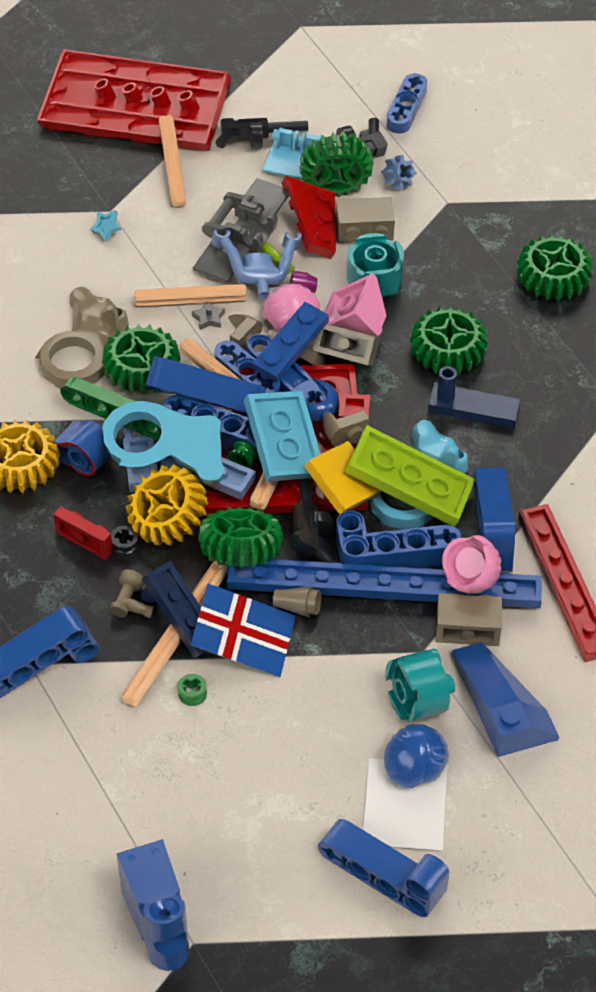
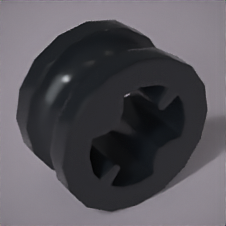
[111,526,138,557]

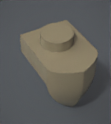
[228,314,263,356]
[323,410,369,447]

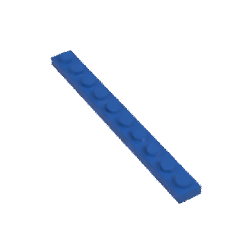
[227,559,542,608]

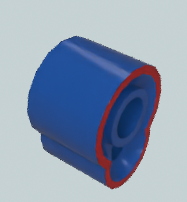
[52,420,111,477]

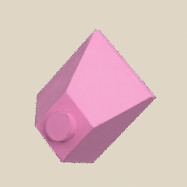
[324,273,387,337]

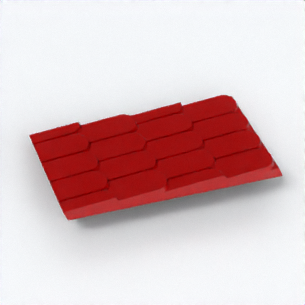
[37,49,231,151]

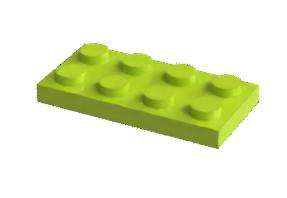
[345,425,475,527]

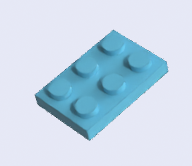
[243,391,321,482]

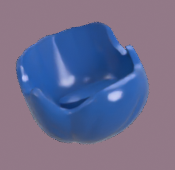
[384,724,449,788]

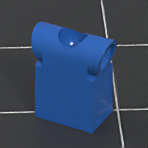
[116,839,189,971]

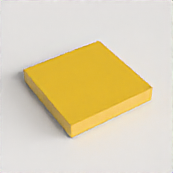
[304,441,382,515]

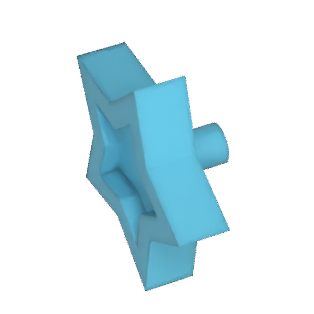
[90,210,122,242]

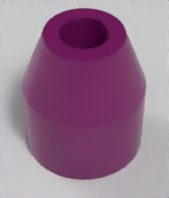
[290,270,318,293]

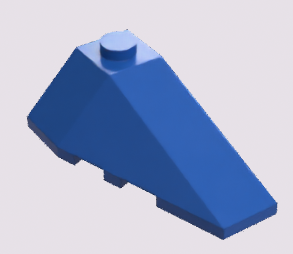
[452,642,559,757]

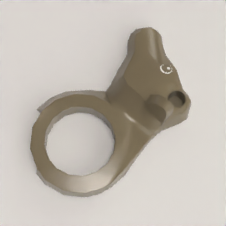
[35,287,129,388]

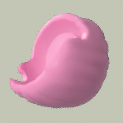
[262,284,320,331]
[442,535,501,594]

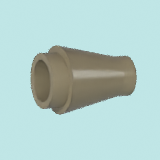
[273,586,321,617]

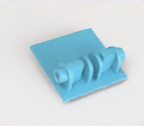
[262,127,321,179]

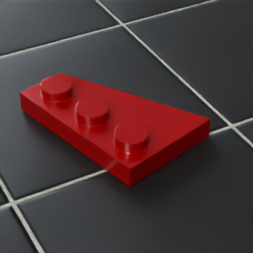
[281,176,336,259]

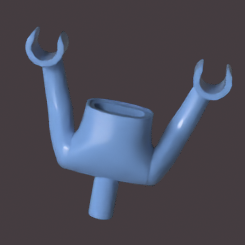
[211,229,301,299]

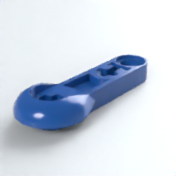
[247,334,339,421]

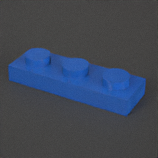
[252,301,329,383]

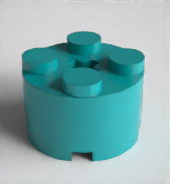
[346,233,404,297]
[385,648,455,722]

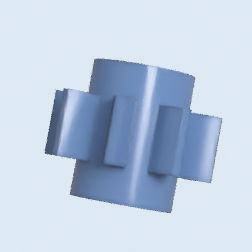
[381,155,417,190]

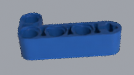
[146,356,266,414]
[164,395,261,462]
[474,467,515,572]
[336,510,461,568]
[0,606,100,698]
[318,819,449,918]

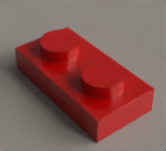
[53,506,113,560]

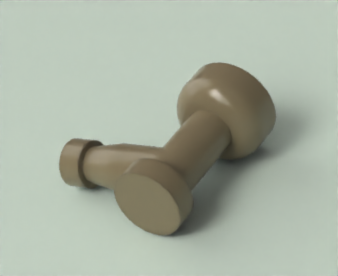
[109,569,154,618]

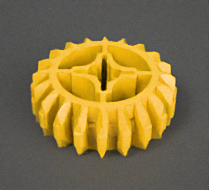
[0,419,60,494]
[125,464,209,546]

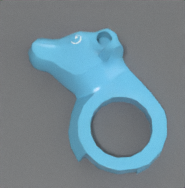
[102,401,224,485]
[369,420,468,529]

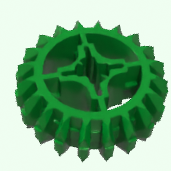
[299,131,374,196]
[516,234,593,302]
[410,305,488,376]
[102,323,181,395]
[199,506,283,569]

